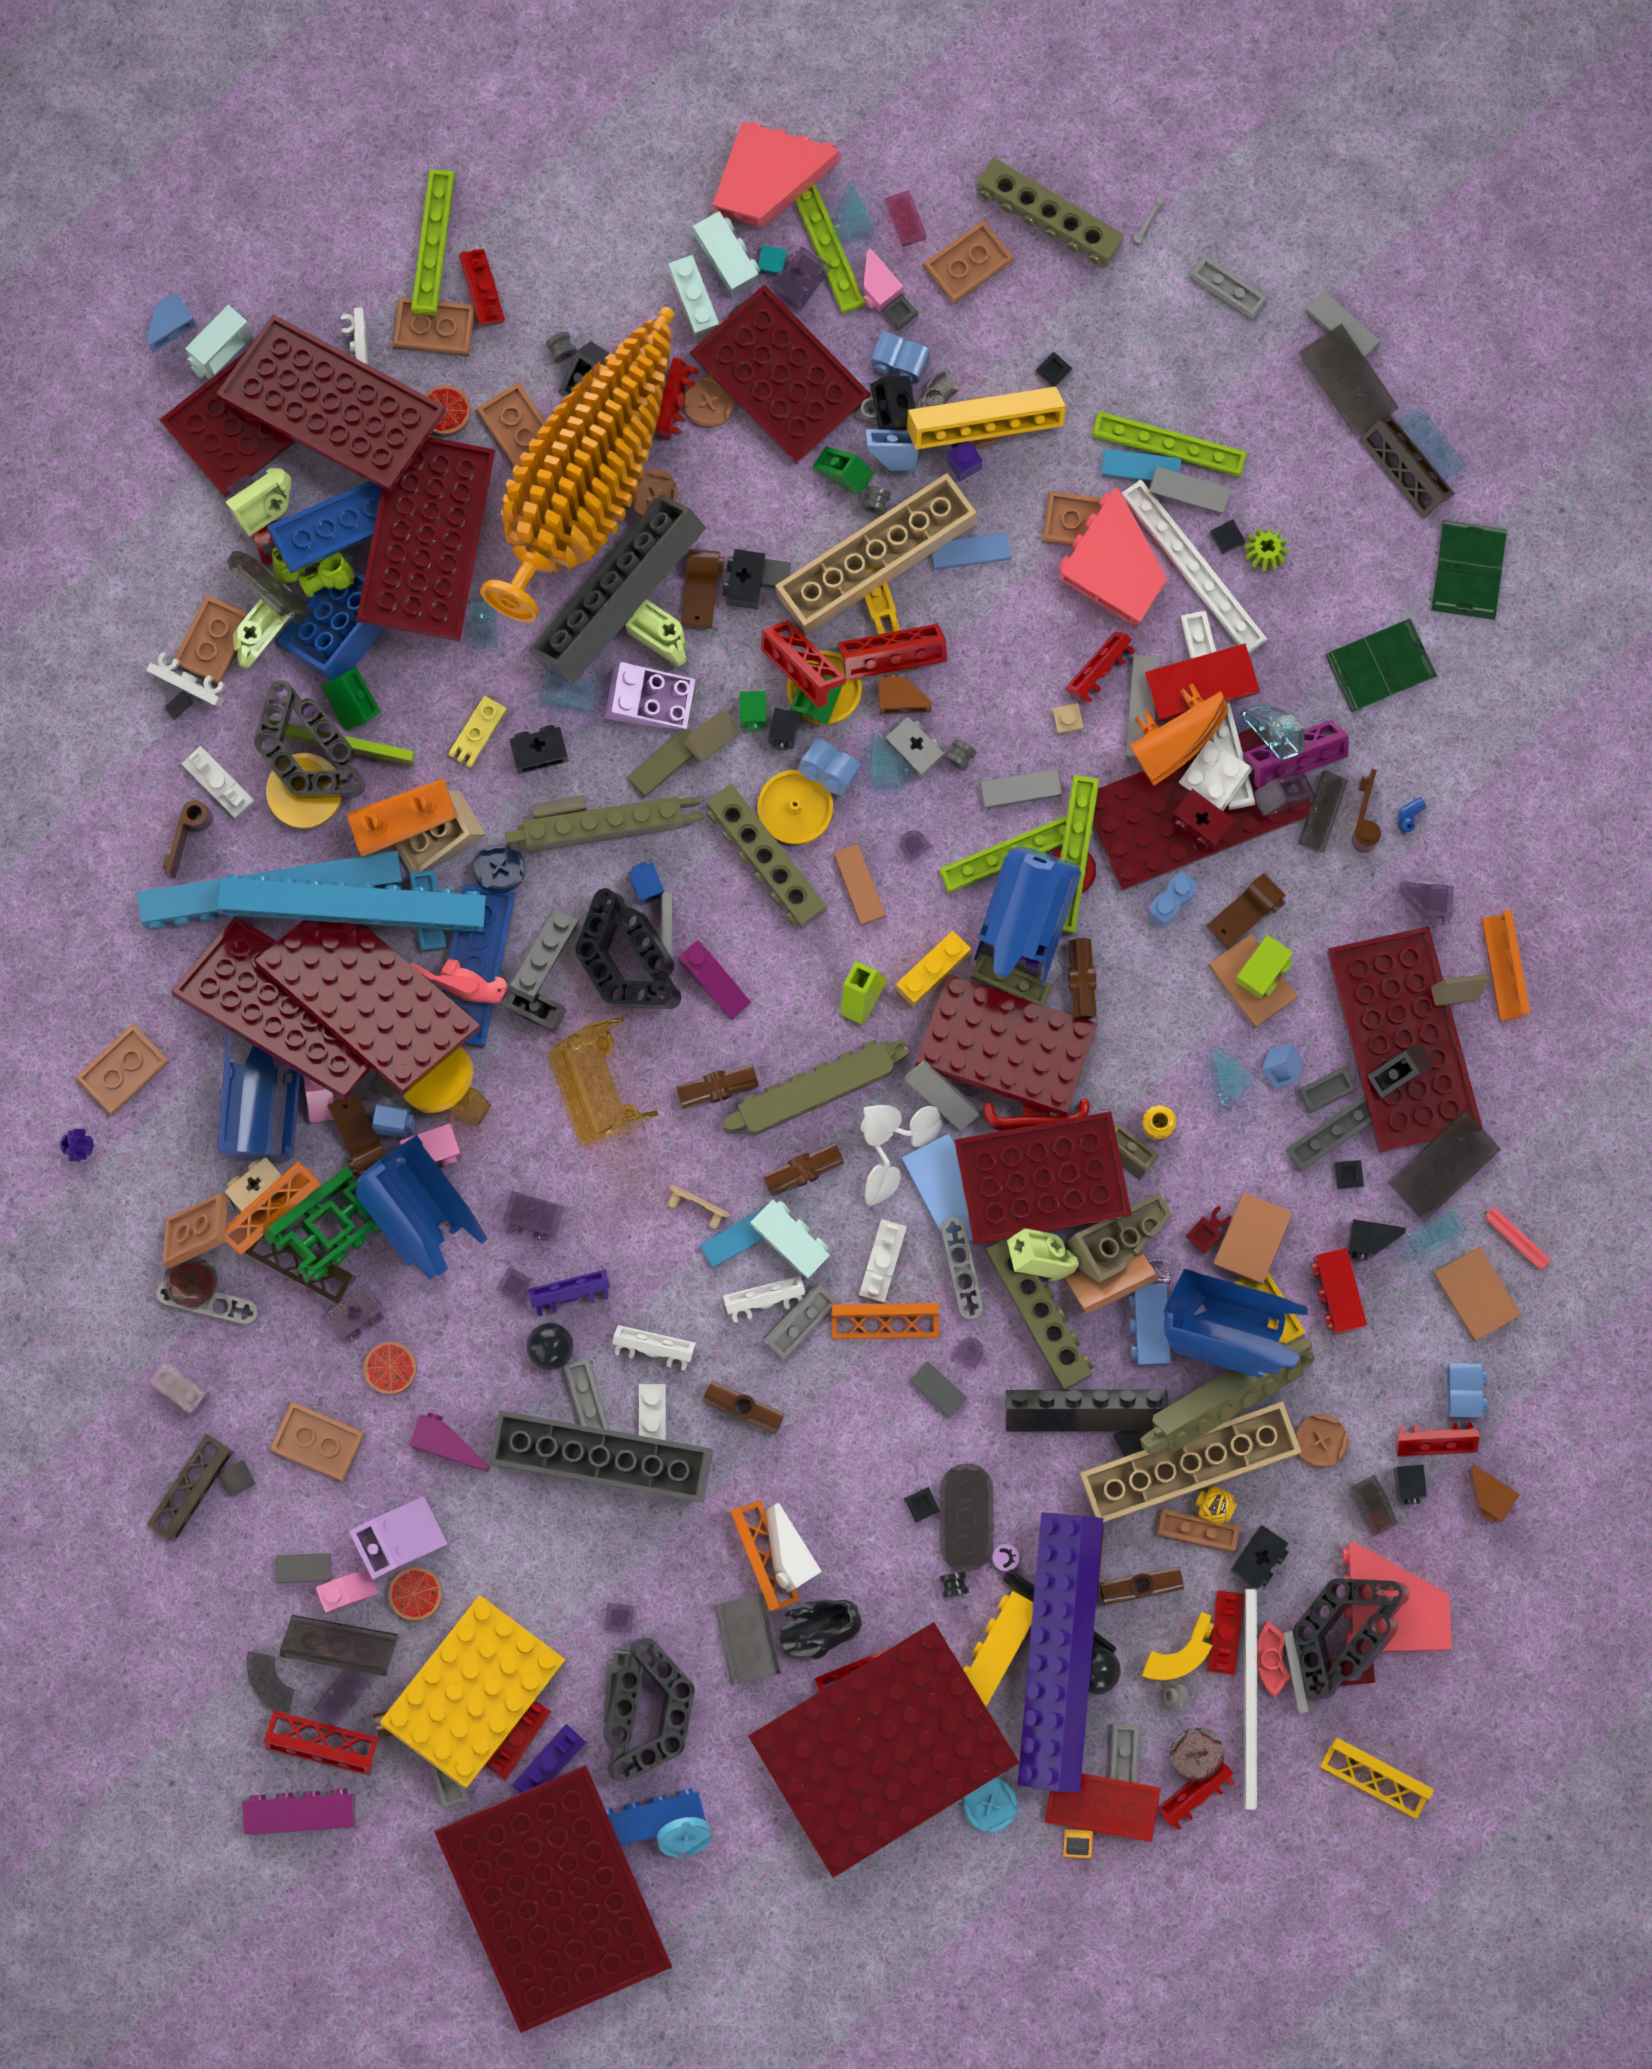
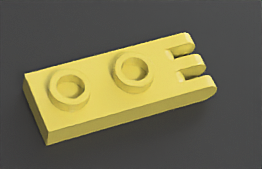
[448,695,507,768]

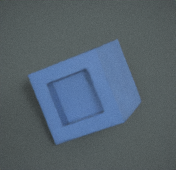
[1263,1042,1304,1088]

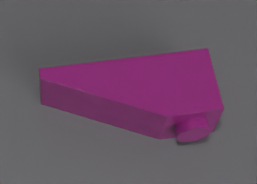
[678,940,751,1020]
[410,1412,490,1472]

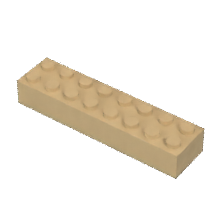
[775,473,977,636]
[1078,1402,1301,1524]

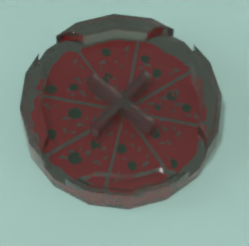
[164,1257,218,1306]
[1170,1727,1224,1781]

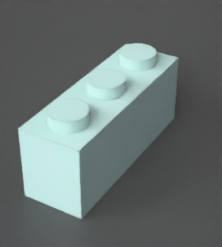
[693,211,760,297]
[668,255,719,342]
[750,1200,830,1280]

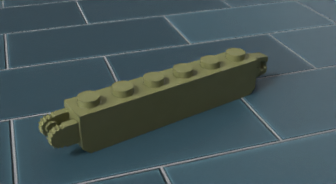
[505,796,704,852]
[723,1039,910,1135]
[1140,1338,1315,1455]

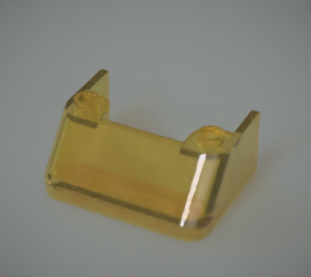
[549,1017,659,1145]

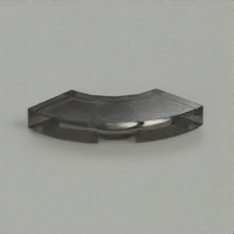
[917,367,959,408]
[247,1651,295,1714]

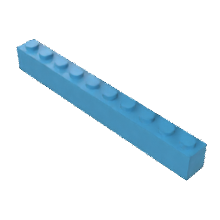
[137,851,404,930]
[218,875,486,932]

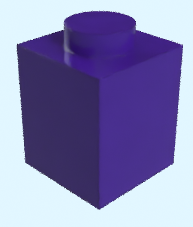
[946,441,983,482]

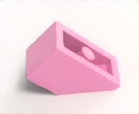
[863,249,904,313]
[303,1075,334,1124]
[400,1123,462,1167]
[316,1570,379,1614]

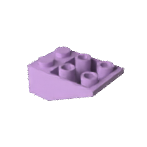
[605,662,695,730]
[349,1496,448,1581]

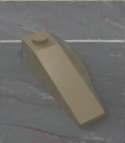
[1064,1193,1172,1283]

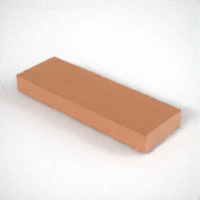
[833,843,886,926]
[1156,1508,1241,1553]

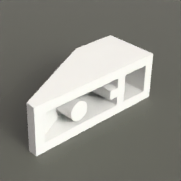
[766,1503,822,1593]

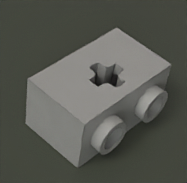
[885,717,944,780]

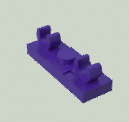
[528,1269,610,1316]
[511,1724,586,1793]

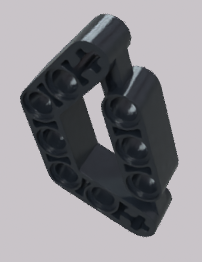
[254,680,366,798]
[575,888,682,1009]
[1293,1578,1410,1699]
[603,1638,695,1782]

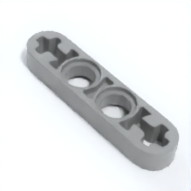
[941,1217,983,1319]
[156,1281,259,1325]

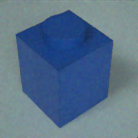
[628,862,664,906]

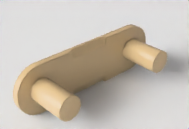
[667,1185,730,1229]

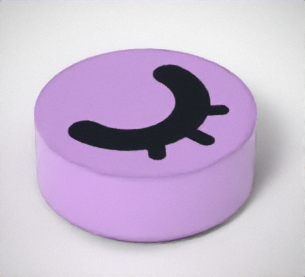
[992,1544,1019,1572]

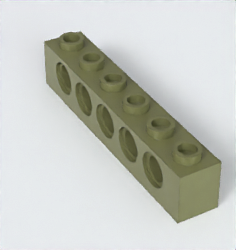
[976,157,1124,267]
[706,783,827,929]
[985,1239,1093,1390]

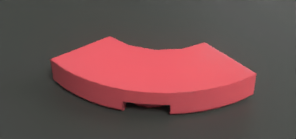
[1257,1621,1292,1698]

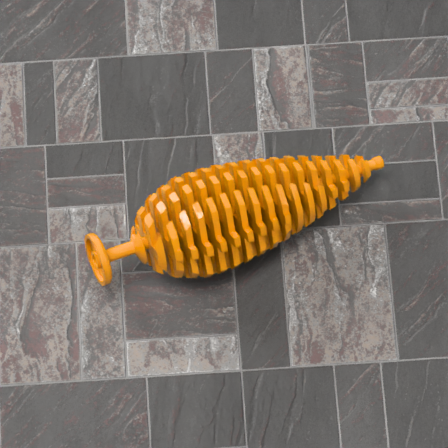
[480,307,675,623]

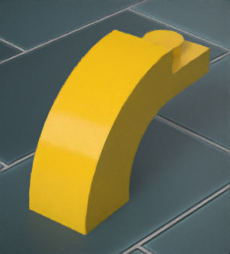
[1141,1612,1214,1681]

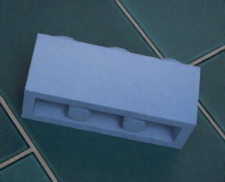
[1128,1283,1171,1367]

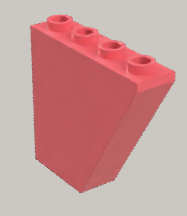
[712,122,840,228]
[1058,487,1167,627]
[1342,1542,1452,1652]

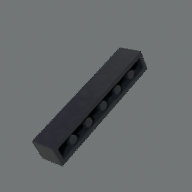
[1005,1389,1168,1432]

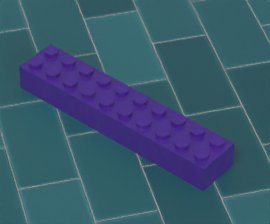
[1017,1512,1103,1792]

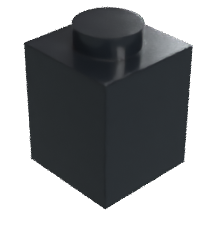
[768,708,801,751]
[1394,1464,1427,1505]

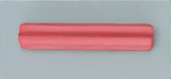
[1484,1208,1551,1270]

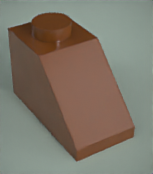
[878,674,932,714]
[1468,1465,1520,1524]

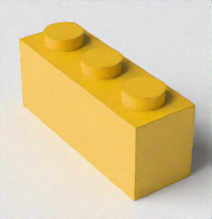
[896,930,971,1008]

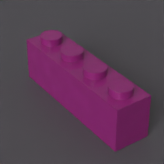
[242,1789,356,1835]

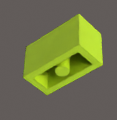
[1235,935,1293,1000]

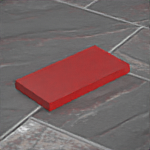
[1145,643,1260,722]
[1044,1773,1161,1842]

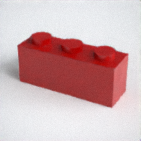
[1310,1248,1367,1335]

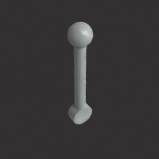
[1133,197,1164,244]

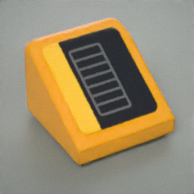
[1063,1829,1093,1859]

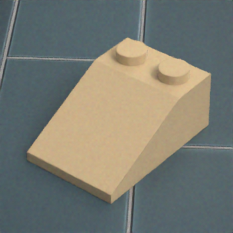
[394,790,486,873]

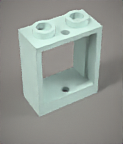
[185,305,253,380]

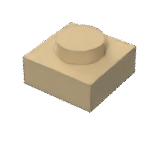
[1052,703,1084,735]

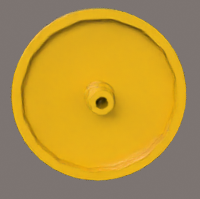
[787,650,862,726]
[266,753,342,829]
[757,770,833,846]
[403,1047,474,1113]

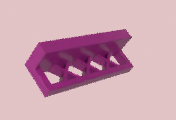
[1243,720,1349,790]

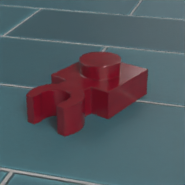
[1185,1206,1232,1255]

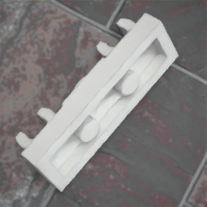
[341,307,368,365]
[146,652,225,707]
[181,746,255,819]
[859,1219,907,1303]
[723,1276,806,1323]
[612,1325,696,1371]

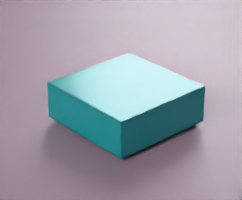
[758,245,787,276]

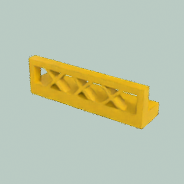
[1320,1737,1434,1819]

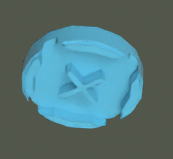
[963,1778,1018,1832]
[657,1817,712,1857]

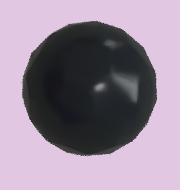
[526,1323,574,1370]
[1089,1646,1121,1695]

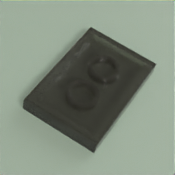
[714,1593,781,1685]

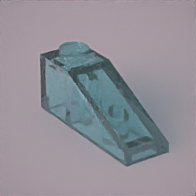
[1240,703,1305,760]

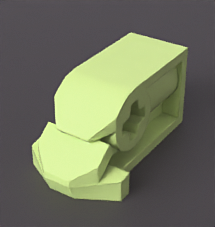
[225,468,291,537]
[233,595,290,669]
[626,600,687,667]
[1007,1229,1079,1282]

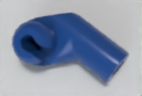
[1397,797,1427,833]

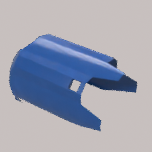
[974,846,1082,986]
[216,1031,301,1163]
[356,1135,488,1280]
[1163,1268,1308,1378]

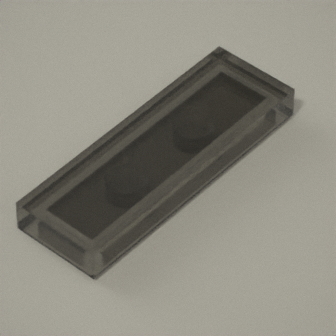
[1298,770,1348,853]

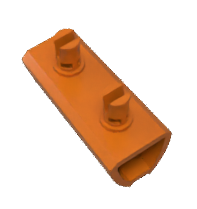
[1130,684,1228,786]
[347,778,457,857]

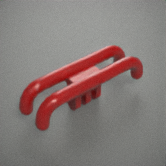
[983,1098,1090,1131]

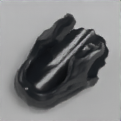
[780,1600,862,1660]

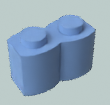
[871,331,930,383]
[798,739,861,796]
[1148,872,1198,928]
[372,1103,416,1139]
[1447,1363,1487,1419]

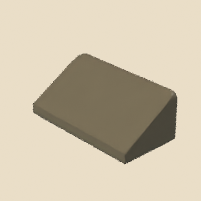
[684,708,740,763]
[533,795,587,819]
[1431,974,1489,1006]
[1114,1123,1159,1180]

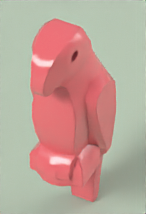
[411,958,508,1004]

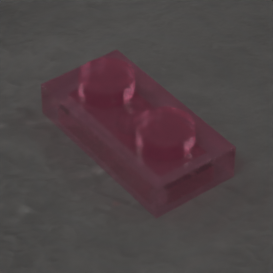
[885,190,927,247]

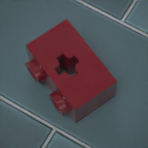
[1172,789,1234,850]

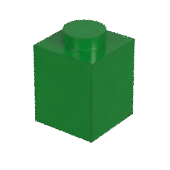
[740,691,766,732]

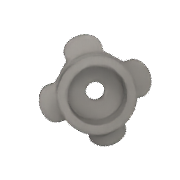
[856,396,878,425]
[1164,1680,1188,1711]

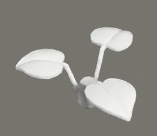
[860,1105,945,1206]

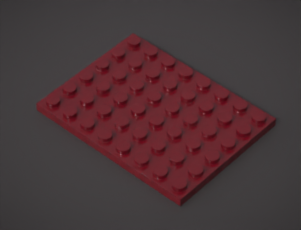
[748,1622,1020,1878]
[434,1764,672,2033]

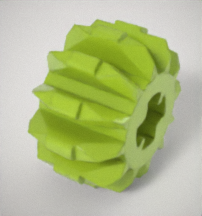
[1244,527,1289,572]

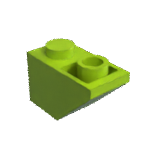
[840,961,888,1026]

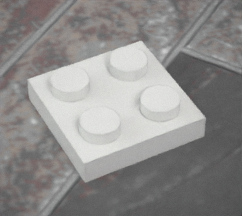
[1179,740,1253,811]

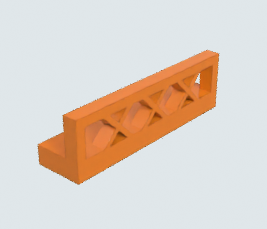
[1481,910,1530,1022]
[225,1161,321,1255]
[832,1303,939,1339]
[730,1500,800,1613]

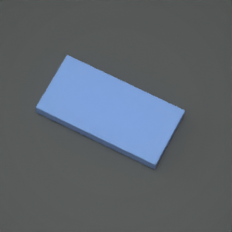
[902,1134,973,1251]

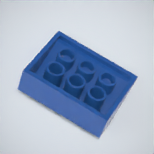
[275,570,386,681]

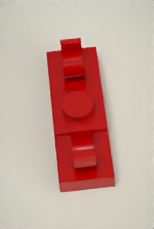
[459,249,505,326]
[655,357,699,440]
[1065,631,1135,703]
[1396,1422,1480,1457]
[1207,1590,1244,1675]
[485,1700,552,1780]
[1158,1757,1234,1830]

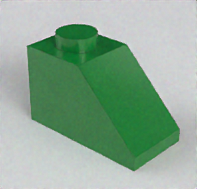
[812,447,875,494]

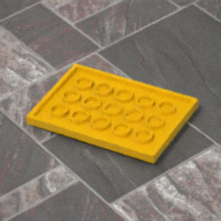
[379,1595,566,1790]

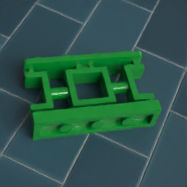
[264,1166,381,1283]

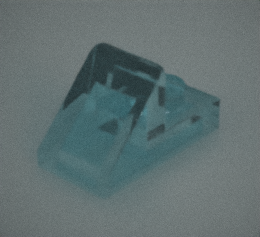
[468,598,498,649]

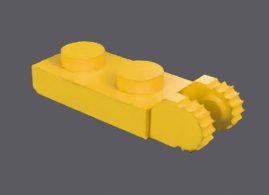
[864,567,900,635]

